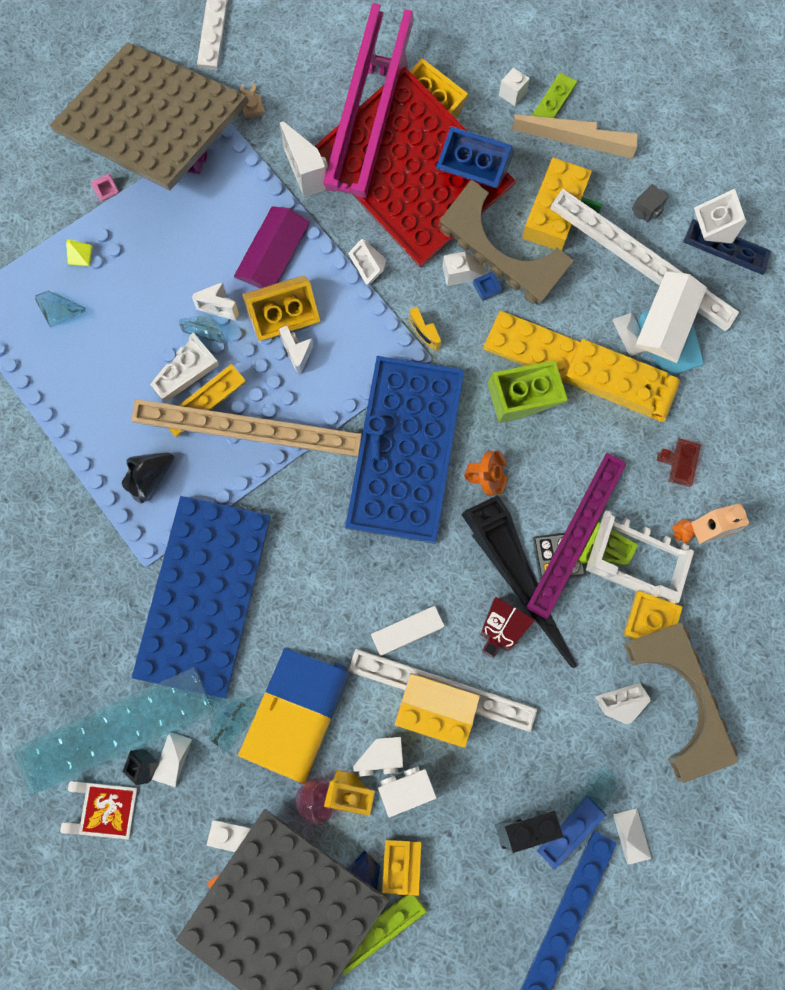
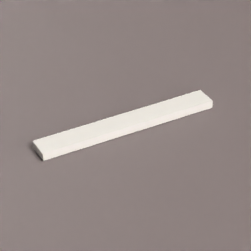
[348,649,537,732]

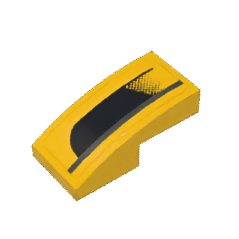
[409,307,441,351]

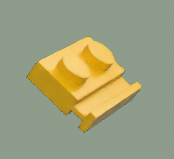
[382,840,422,896]

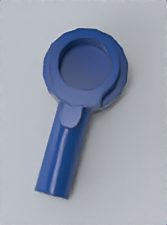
[365,415,387,460]

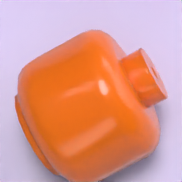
[672,519,696,543]

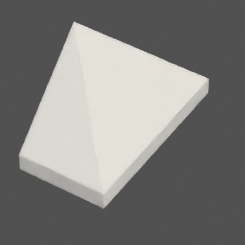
[348,239,386,285]
[613,312,646,357]
[595,683,650,724]
[152,732,193,787]
[613,808,651,865]

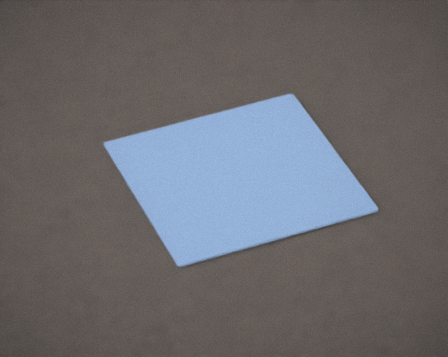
[0,123,432,567]

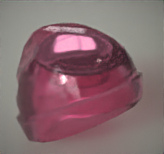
[295,778,334,825]

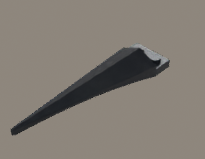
[461,495,576,668]

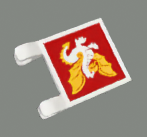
[60,781,137,839]

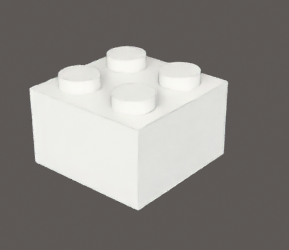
[378,767,436,817]

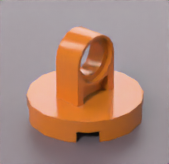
[464,450,507,496]

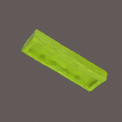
[531,73,577,118]

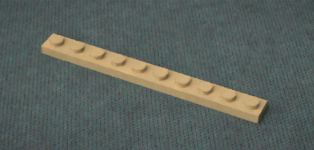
[131,399,361,457]

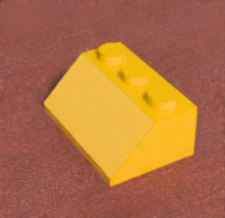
[410,58,468,119]
[242,275,321,341]
[395,673,480,748]

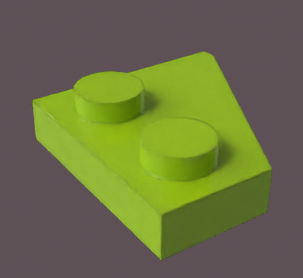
[577,522,638,566]

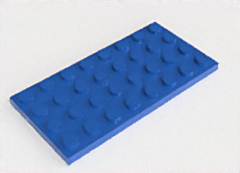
[345,356,464,544]
[131,496,271,699]

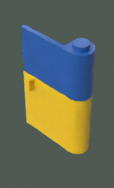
[238,648,350,784]

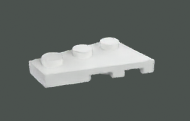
[150,333,219,403]

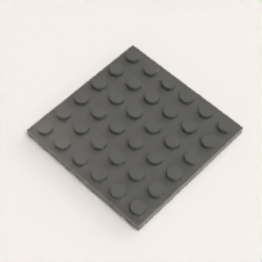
[176,809,389,990]

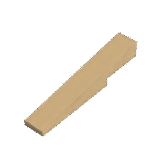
[512,114,637,159]

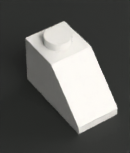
[442,252,488,286]

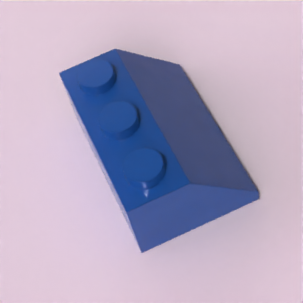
[436,126,514,188]

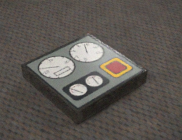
[532,533,586,581]

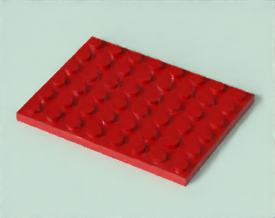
[314,66,516,268]

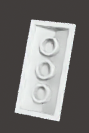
[635,271,707,363]

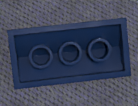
[683,219,771,275]

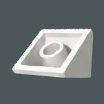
[694,189,747,243]

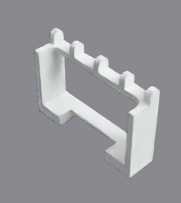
[586,510,694,604]

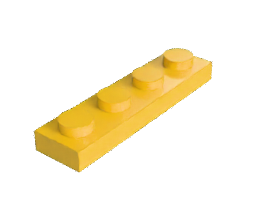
[168,364,246,438]

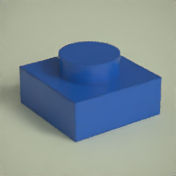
[473,272,502,301]

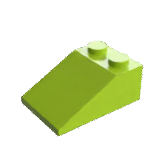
[487,360,568,423]

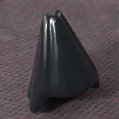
[122,452,175,503]

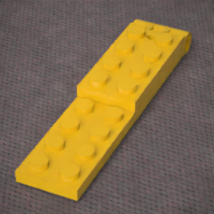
[483,310,681,422]

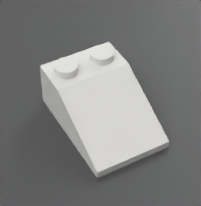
[280,121,328,197]

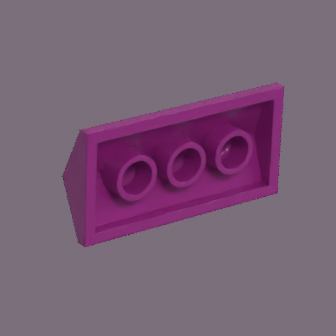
[234,206,310,289]

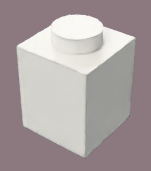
[499,68,530,106]

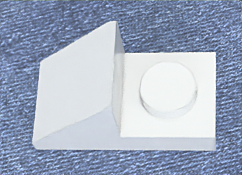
[192,283,239,321]
[279,326,313,375]

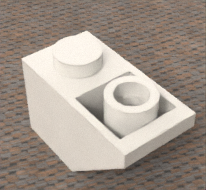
[353,737,403,776]

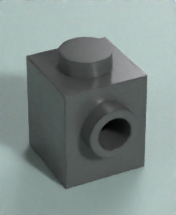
[632,184,668,222]

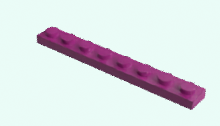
[526,453,627,619]

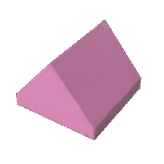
[91,173,120,202]

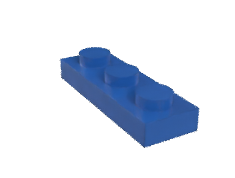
[537,796,607,870]

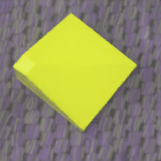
[66,239,93,266]

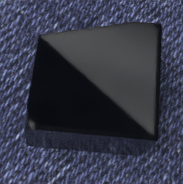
[122,749,158,785]

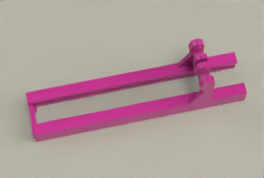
[323,3,414,198]

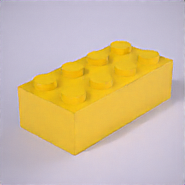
[522,157,592,251]

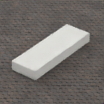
[371,606,445,657]

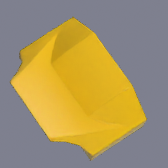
[324,770,375,816]

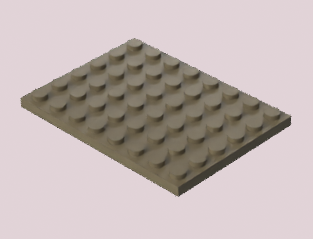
[50,42,249,191]

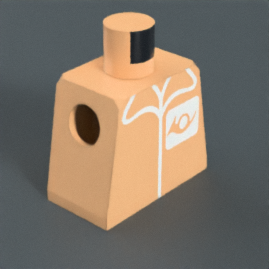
[691,503,749,544]

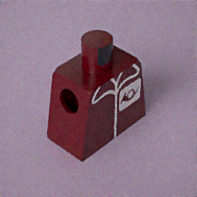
[480,596,535,658]

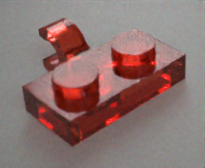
[656,438,701,487]

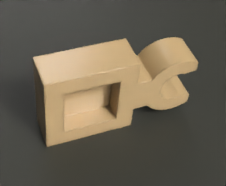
[240,83,264,118]

